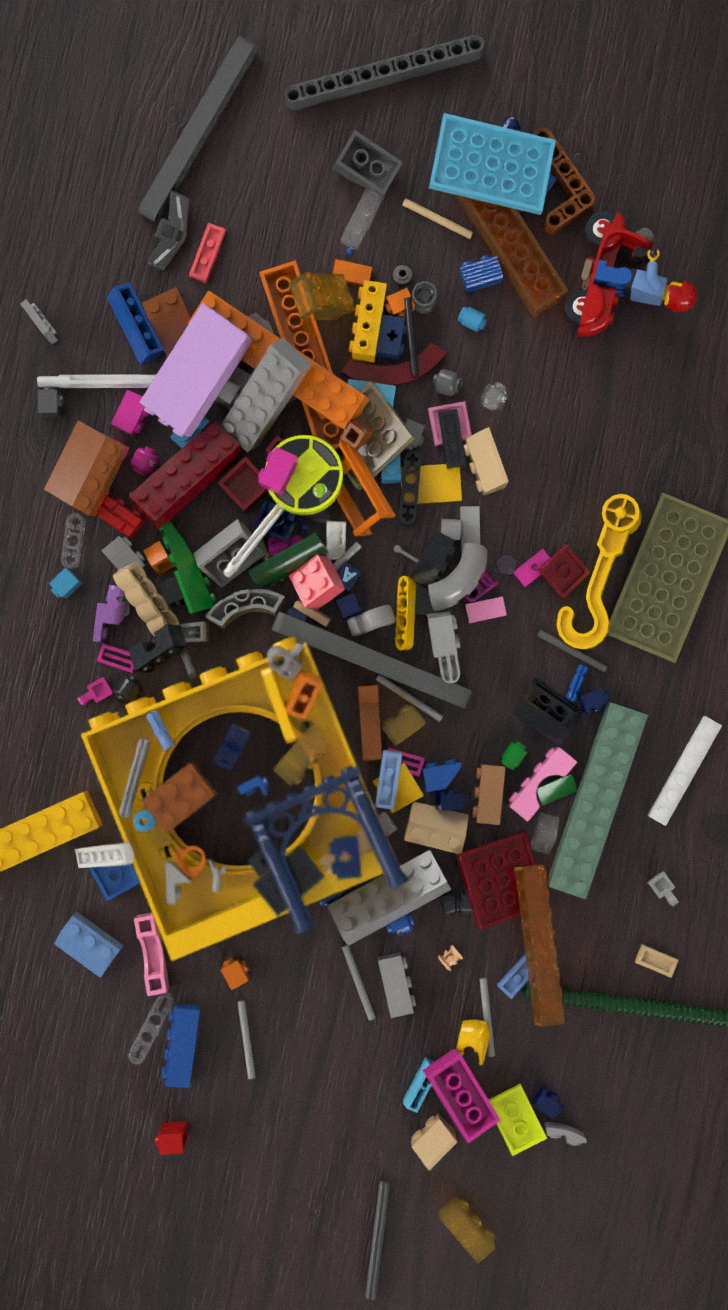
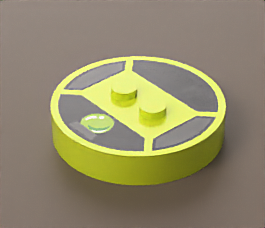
[265,435,343,515]

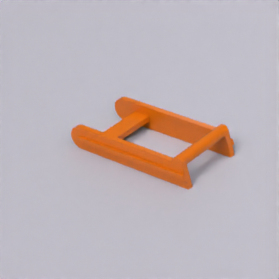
[336,439,396,537]

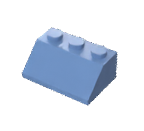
[54,912,123,978]

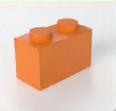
[284,669,322,720]

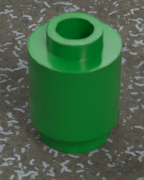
[501,741,528,770]

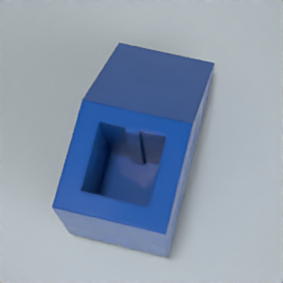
[422,759,462,792]

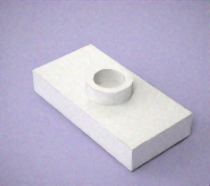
[326,521,346,560]

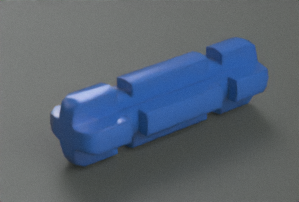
[566,665,589,702]

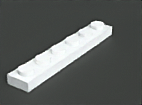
[647,716,722,826]
[75,842,134,868]

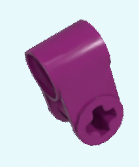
[463,569,498,603]

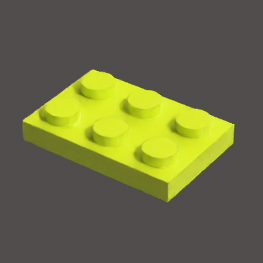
[488,1084,547,1156]

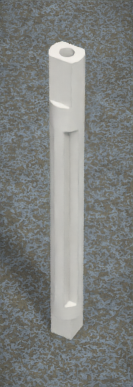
[37,374,157,388]

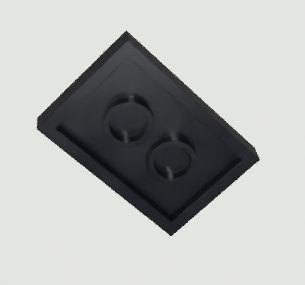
[252,845,326,916]

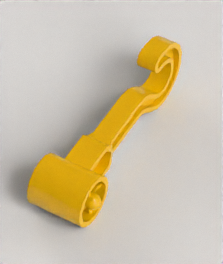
[557,494,642,649]

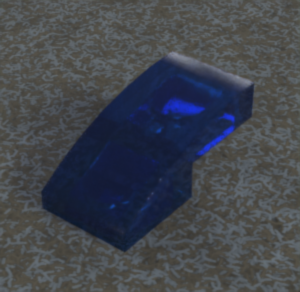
[214,724,251,771]

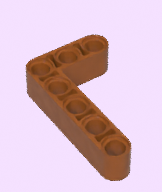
[535,128,595,234]

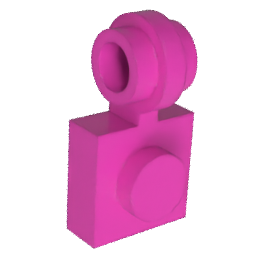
[268,535,303,556]

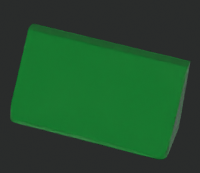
[536,773,578,806]

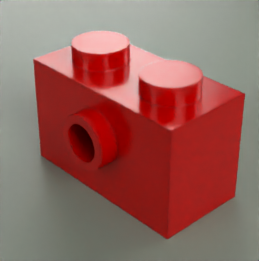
[155,1121,188,1155]

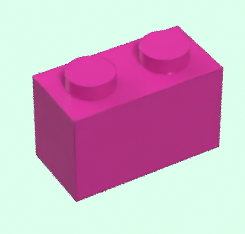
[111,390,149,438]
[258,447,299,496]

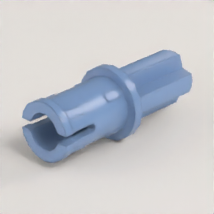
[147,711,175,750]

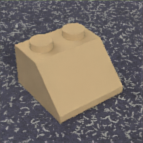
[411,1113,457,1171]

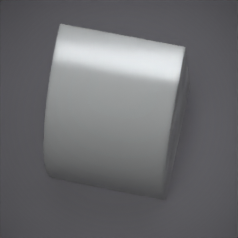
[440,519,461,542]

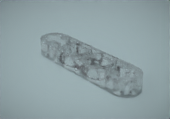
[128,993,174,1064]

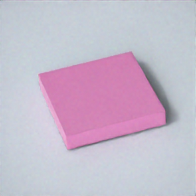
[428,401,472,446]

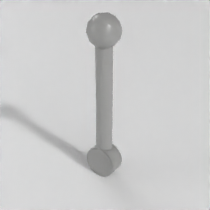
[394,545,419,563]

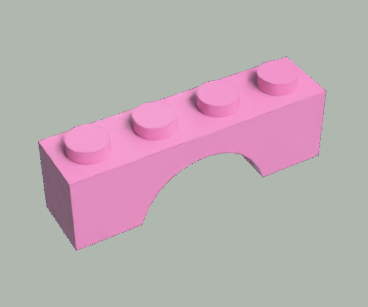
[508,747,577,822]
[134,912,170,996]

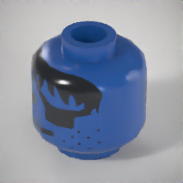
[386,913,415,937]

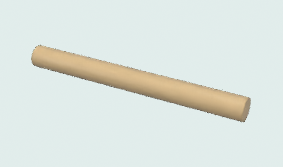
[403,199,473,239]

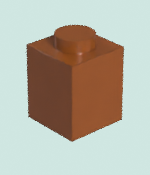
[340,418,374,449]

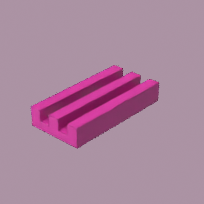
[97,643,135,673]
[387,747,425,777]

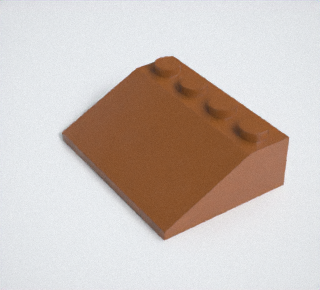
[44,421,130,516]

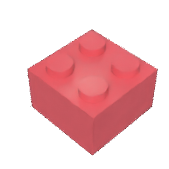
[289,554,345,611]

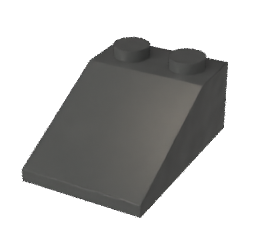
[332,130,403,196]

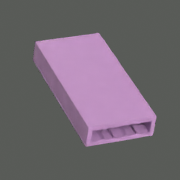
[140,303,254,437]

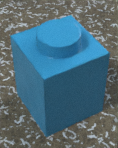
[49,568,83,599]

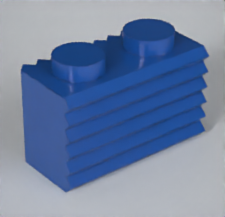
[459,255,503,293]

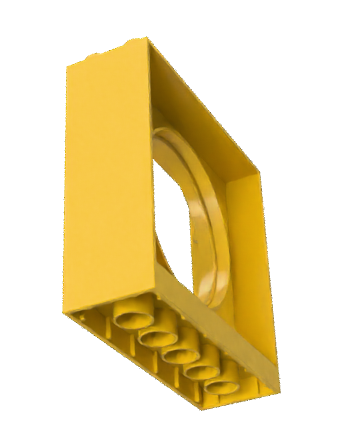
[81,636,389,961]

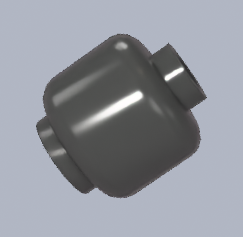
[433,369,462,396]

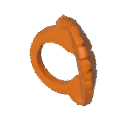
[175,846,206,878]

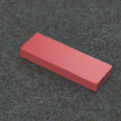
[189,223,227,284]

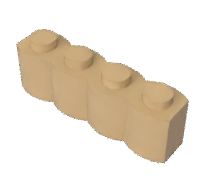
[113,562,179,636]

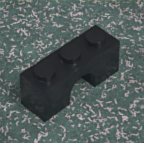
[129,624,187,673]

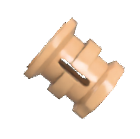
[437,945,463,971]

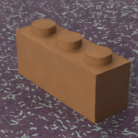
[472,764,505,825]

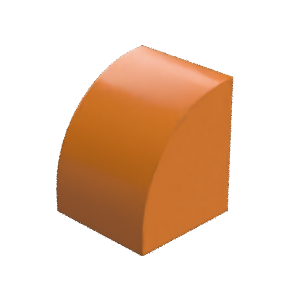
[143,541,174,576]

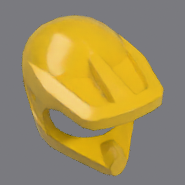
[456,1019,490,1065]

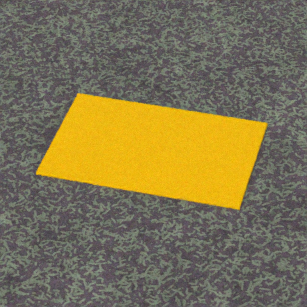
[400,464,462,504]

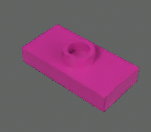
[513,549,550,587]

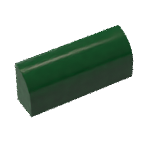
[248,533,329,589]

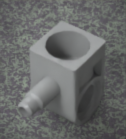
[267,642,304,682]

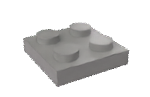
[20,299,58,345]

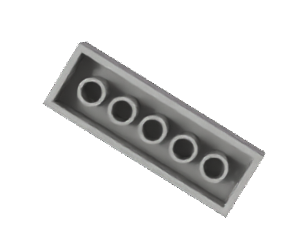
[221,338,312,452]
[327,850,451,945]

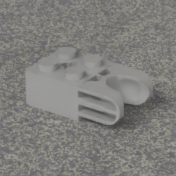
[427,611,460,683]

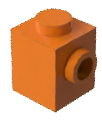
[384,288,415,318]
[220,957,250,990]

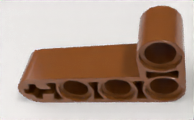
[358,685,382,761]

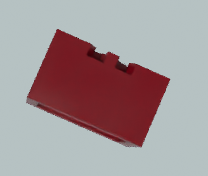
[218,457,269,514]

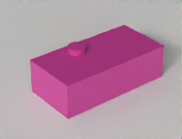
[422,1048,501,1143]

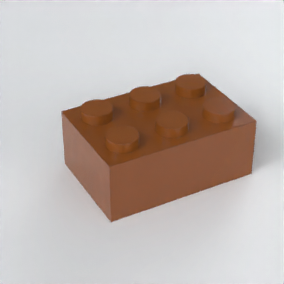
[142,762,218,833]

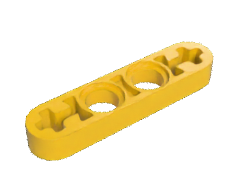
[395,576,416,651]
[261,667,297,744]

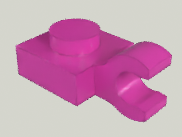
[78,677,114,705]

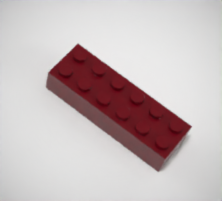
[129,420,243,530]

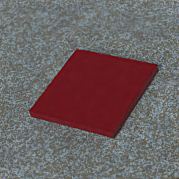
[456,831,548,930]

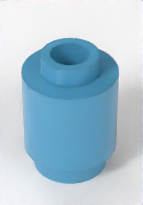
[458,307,487,332]
[134,809,157,832]

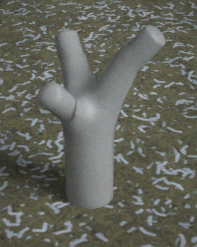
[208,859,227,892]

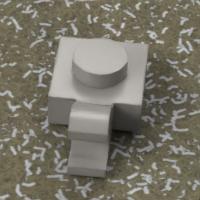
[647,871,679,907]

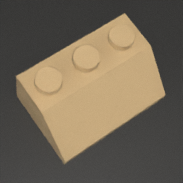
[463,427,509,496]
[404,801,469,854]

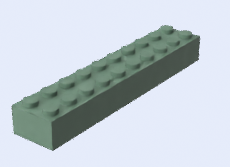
[546,702,648,900]

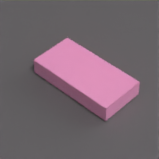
[465,597,507,623]

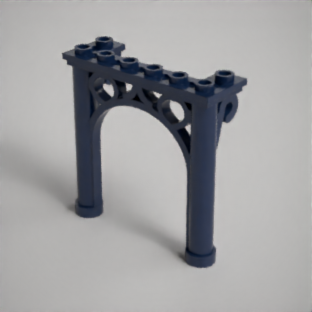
[244,765,409,934]

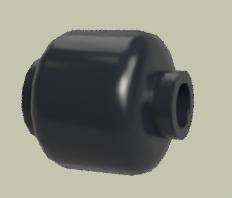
[113,675,142,705]

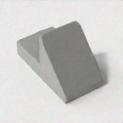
[166,861,193,904]

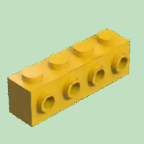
[349,280,387,363]

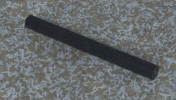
[404,297,419,376]

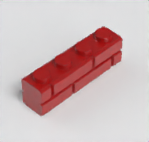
[96,490,145,539]

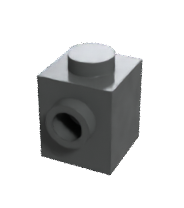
[38,387,64,417]
[404,418,425,451]

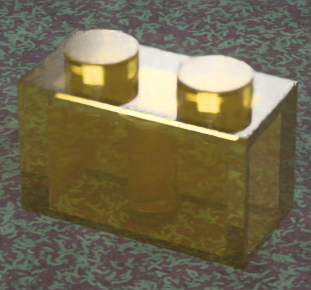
[382,704,426,746]

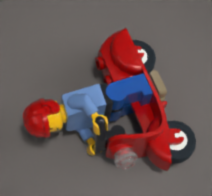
[565,211,697,337]

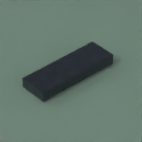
[438,409,466,469]

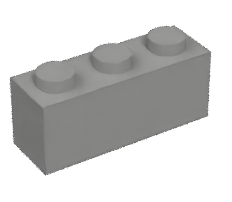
[378,952,416,1018]

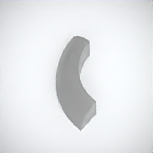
[428,543,487,611]
[205,589,285,630]

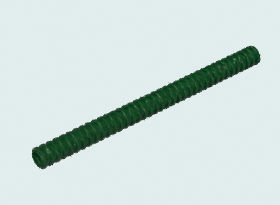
[524,983,728,1028]

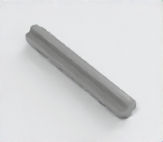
[119,739,150,818]

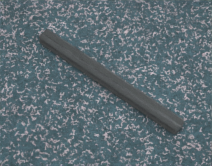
[365,1181,390,1300]

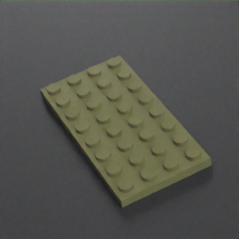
[607,493,728,663]

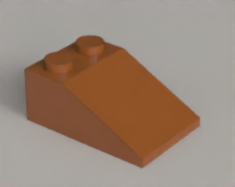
[142,287,191,358]

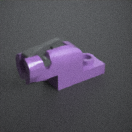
[93,585,130,643]

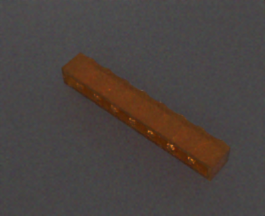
[515,864,565,1027]

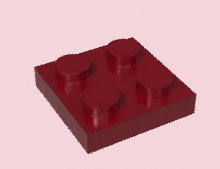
[537,544,591,599]

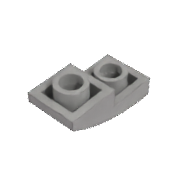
[544,1122,587,1146]

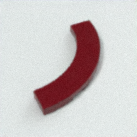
[341,342,446,386]

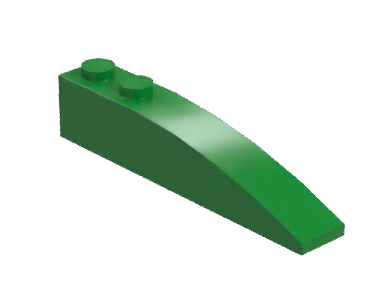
[160,521,218,616]

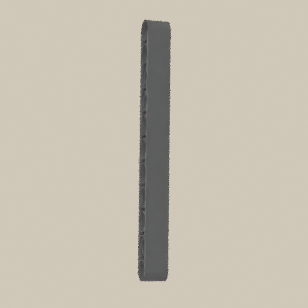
[285,35,484,111]
[139,36,257,222]
[271,612,472,709]

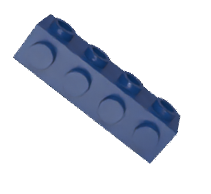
[107,283,164,365]
[161,1003,200,1088]

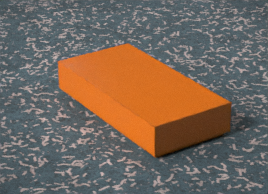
[331,259,372,286]

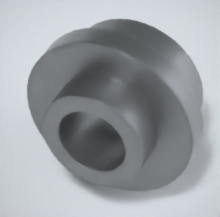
[393,265,412,285]

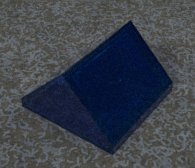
[252,496,301,543]

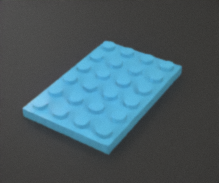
[429,113,556,215]

